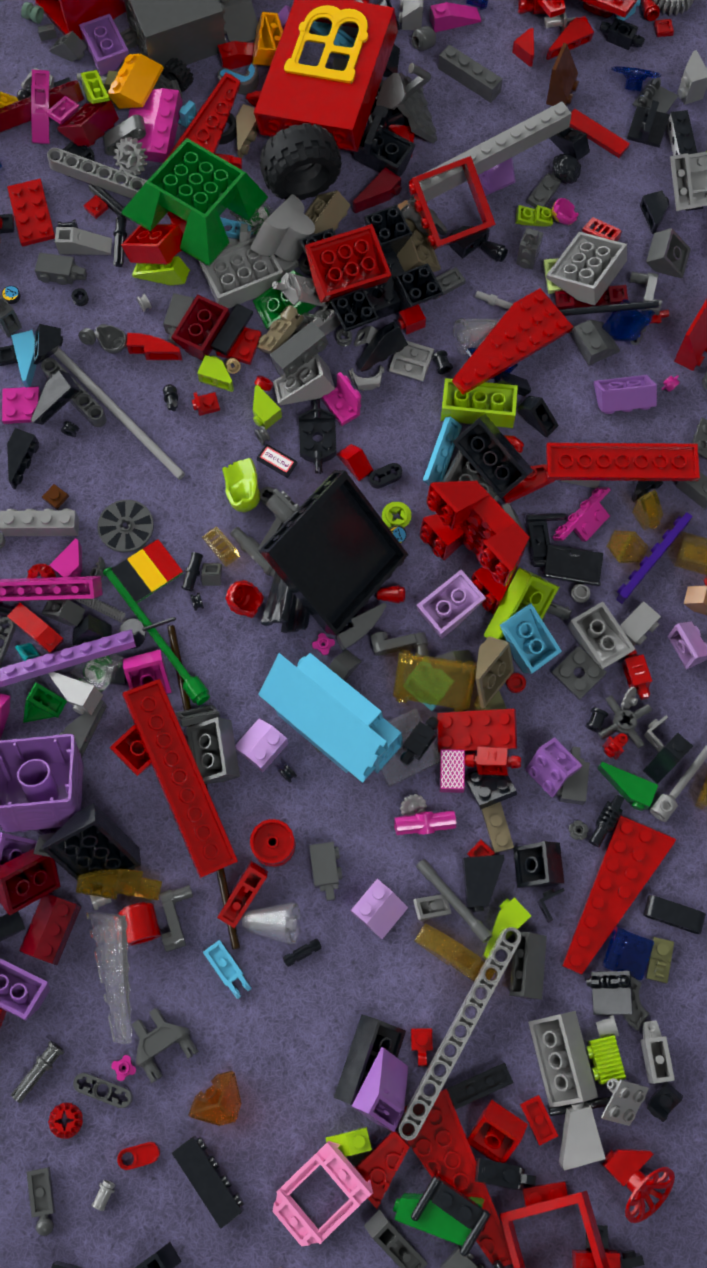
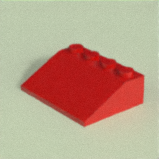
[305,224,391,303]
[674,299,707,371]

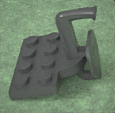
[376,63,438,143]

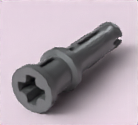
[10,1041,65,1103]

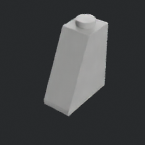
[559,1102,605,1171]

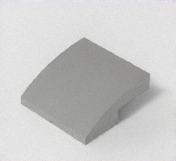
[389,341,435,382]

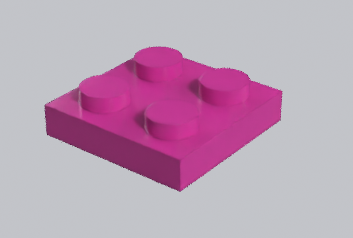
[2,387,40,424]

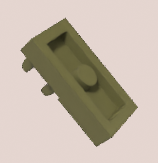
[646,937,674,983]

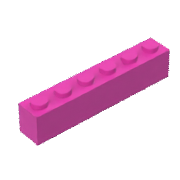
[0,576,103,601]

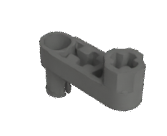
[630,271,662,315]
[370,632,431,662]
[160,885,193,952]

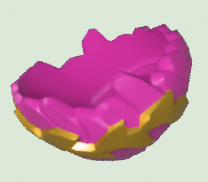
[552,198,579,226]

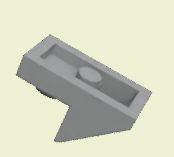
[413,894,452,922]

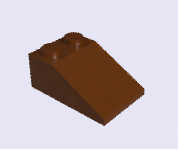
[546,43,579,106]

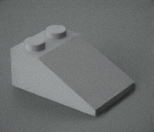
[273,353,335,406]
[567,602,635,670]

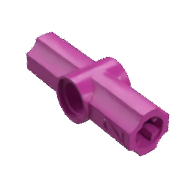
[394,811,456,835]

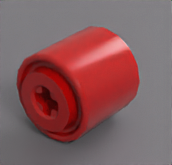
[117,902,161,946]

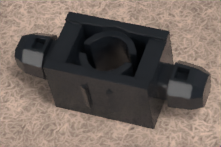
[599,18,645,50]
[400,716,439,766]

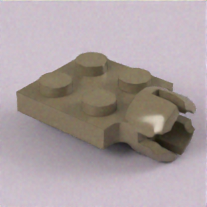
[257,305,304,354]

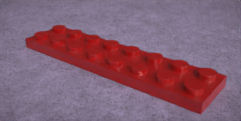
[546,443,700,481]

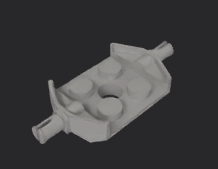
[272,272,330,312]

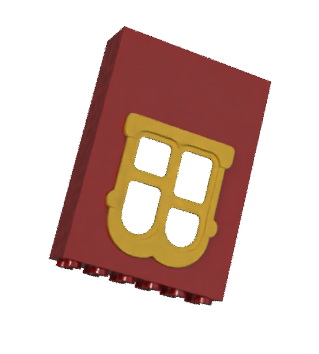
[254,0,398,152]

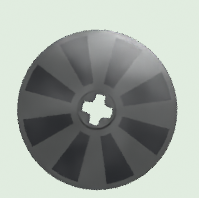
[98,500,154,553]

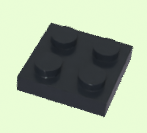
[465,770,517,810]

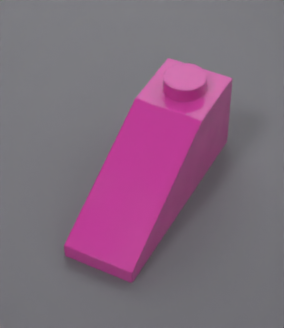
[430,2,481,32]

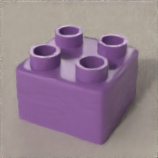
[0,734,84,832]

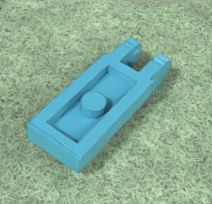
[203,940,252,999]

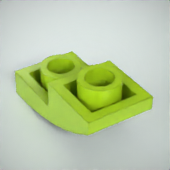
[515,205,553,227]

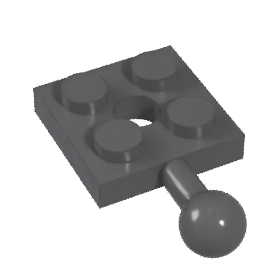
[551,641,607,700]

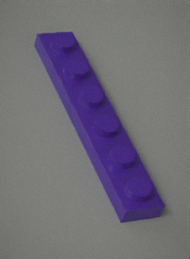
[616,512,693,604]

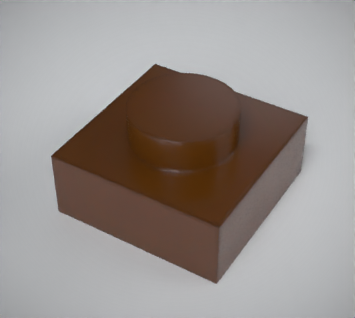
[42,484,69,510]

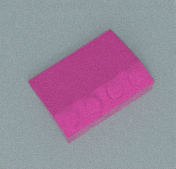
[128,88,183,163]

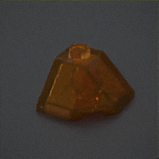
[188,1071,242,1126]

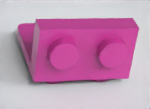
[322,372,361,426]

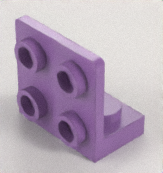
[478,158,515,196]
[525,737,583,797]

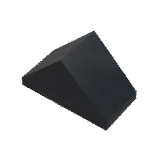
[72,615,112,646]

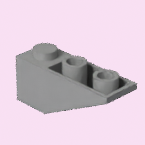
[55,227,112,255]

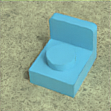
[178,100,197,128]

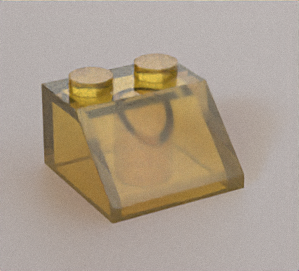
[675,532,707,575]

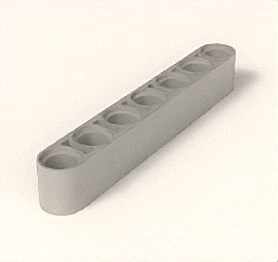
[47,148,147,198]

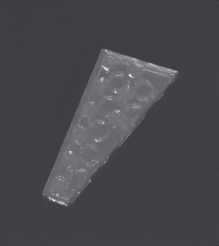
[86,911,132,1045]

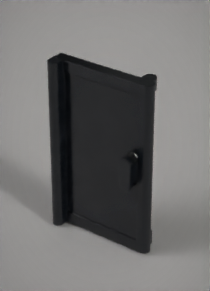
[543,544,603,586]

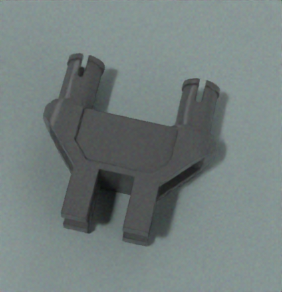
[131,1008,199,1084]

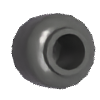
[412,26,436,51]

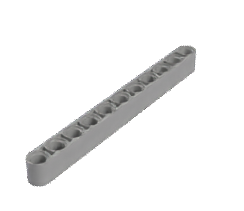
[398,927,521,1140]

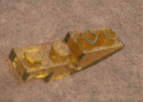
[76,869,162,900]
[414,923,495,988]

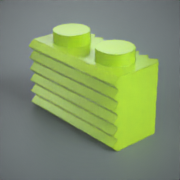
[586,1035,626,1084]

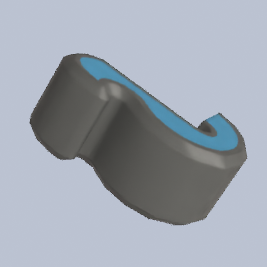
[217,63,259,95]

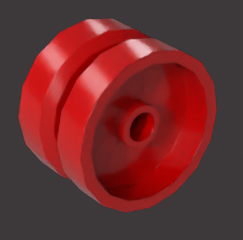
[250,819,296,868]

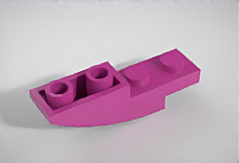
[31,69,50,144]

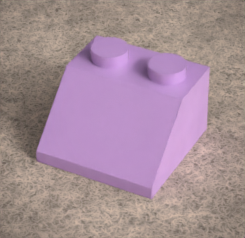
[668,621,707,670]
[235,719,288,773]
[351,879,408,939]

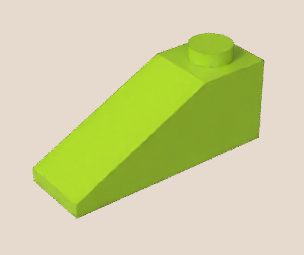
[81,70,110,104]
[132,256,190,285]
[482,897,531,960]

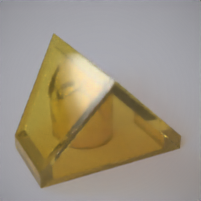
[606,530,648,563]

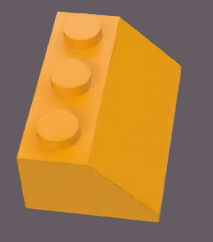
[107,53,164,109]

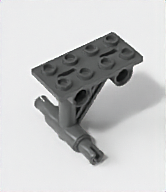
[230,489,300,578]

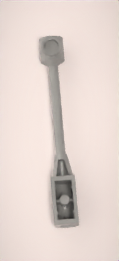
[650,745,707,822]

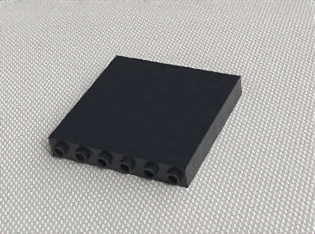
[259,470,409,635]

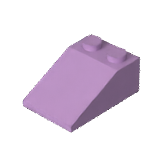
[416,570,486,639]

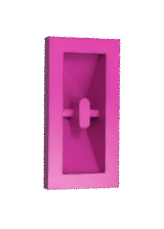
[46,96,79,124]

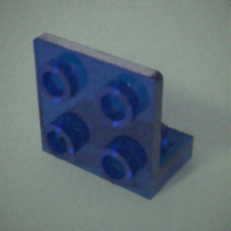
[602,299,655,341]
[602,927,654,981]

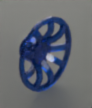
[611,66,662,91]

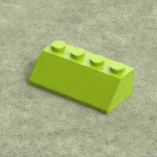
[440,378,518,428]
[484,567,559,641]

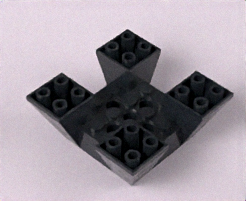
[300,205,444,332]

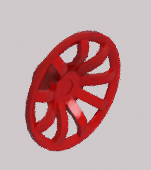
[625,1167,675,1223]

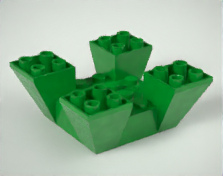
[121,138,268,267]

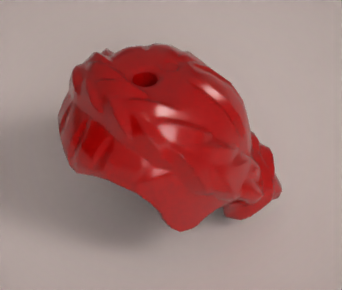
[225,580,264,618]

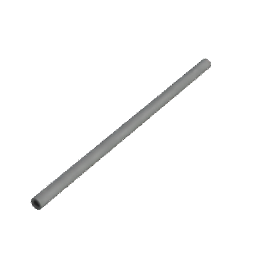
[54,347,185,480]

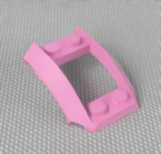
[272,1141,373,1246]

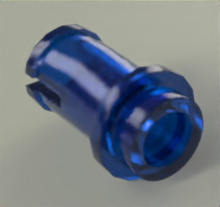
[466,0,488,10]

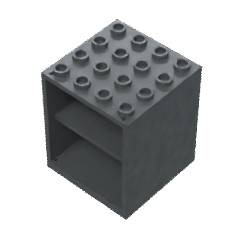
[124,0,227,72]

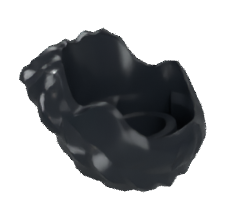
[552,154,581,184]

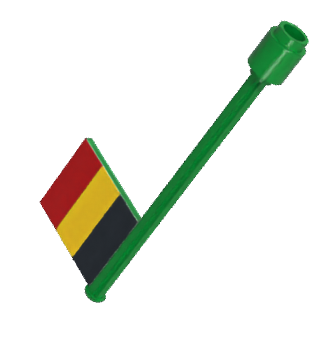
[103,539,210,705]

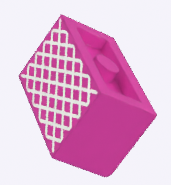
[440,750,465,793]

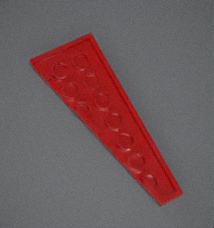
[163,72,241,163]
[562,815,676,975]
[397,1088,512,1267]

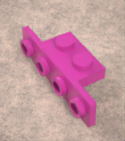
[552,487,611,542]

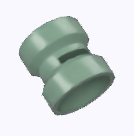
[21,2,44,24]

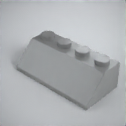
[528,1011,598,1107]

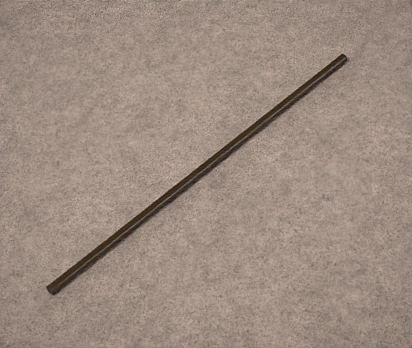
[167,625,240,950]

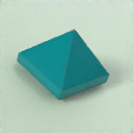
[15,643,40,661]

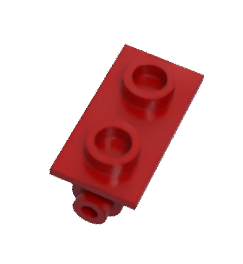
[602,733,628,760]

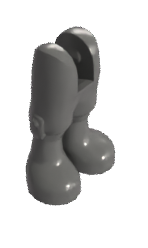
[400,195,448,240]

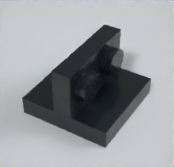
[627,100,670,148]

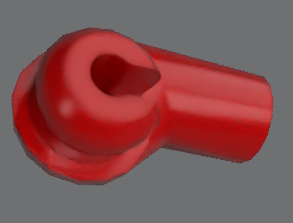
[504,435,524,453]

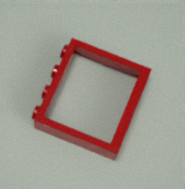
[409,156,496,250]
[500,1190,610,1268]

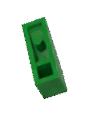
[598,762,658,811]

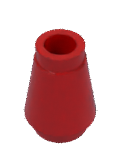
[640,0,660,21]
[377,585,405,604]

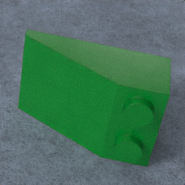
[253,270,316,330]

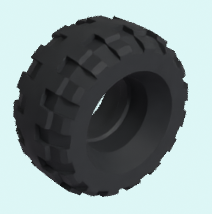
[259,123,342,200]

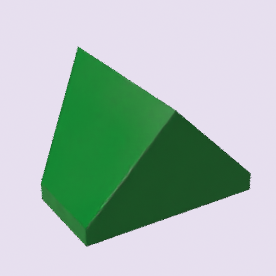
[23,682,67,723]

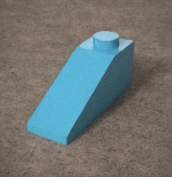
[11,330,37,387]

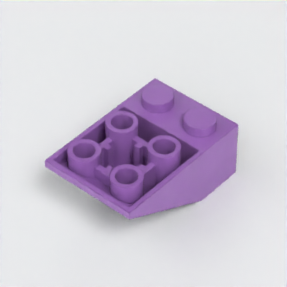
[352,1047,408,1132]

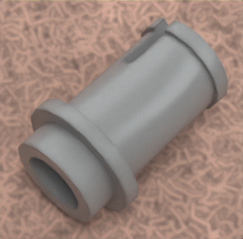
[92,1180,115,1211]

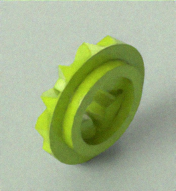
[382,502,412,528]

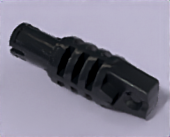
[589,795,624,847]

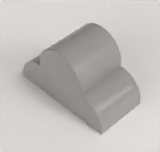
[250,194,315,261]

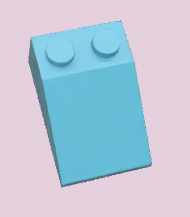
[500,603,562,674]

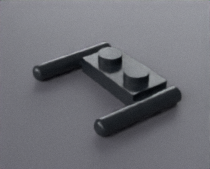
[526,513,566,567]
[411,1175,491,1256]

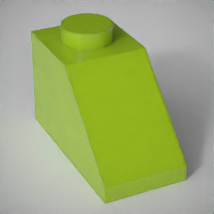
[197,355,234,392]
[253,385,282,430]
[325,1127,372,1157]

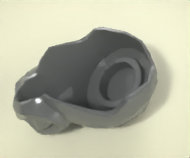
[95,324,127,354]

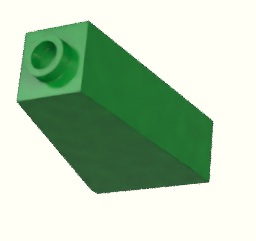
[393,1193,485,1246]

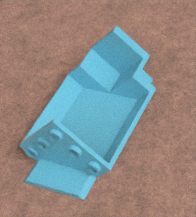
[258,653,403,783]

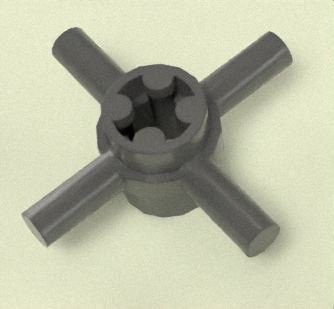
[598,695,652,749]

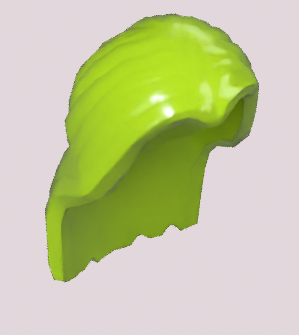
[222,458,260,513]

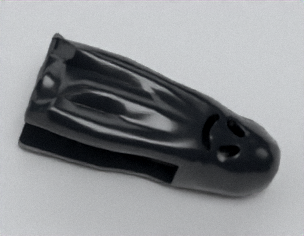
[261,572,310,633]

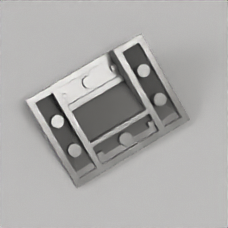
[670,152,707,211]

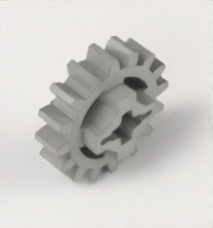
[114,137,148,176]

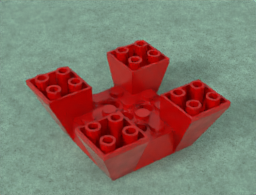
[420,481,530,615]

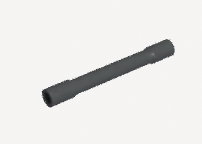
[416,859,492,943]

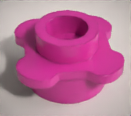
[661,375,680,392]
[312,633,335,655]
[111,1055,136,1081]

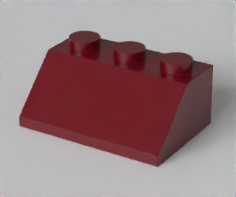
[57,100,119,147]
[171,294,230,361]
[0,848,61,915]
[19,894,81,965]

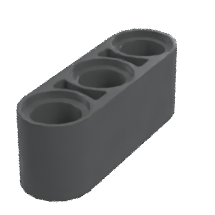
[103,115,146,156]

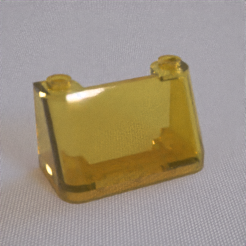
[393,649,477,712]

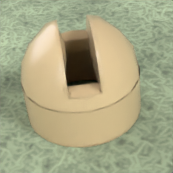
[225,358,241,374]

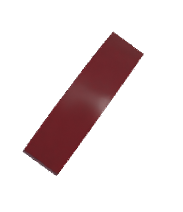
[555,285,628,309]

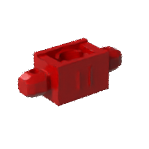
[622,649,652,700]
[465,747,521,775]

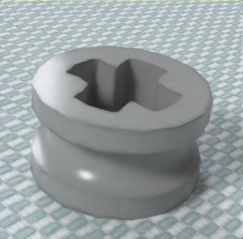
[137,294,152,312]

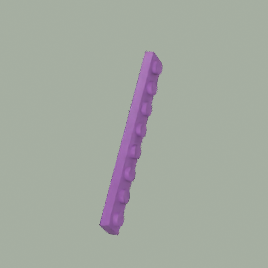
[0,629,136,687]

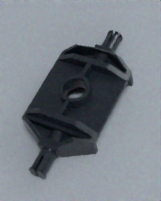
[299,398,337,474]

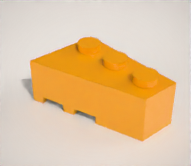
[252,12,283,66]

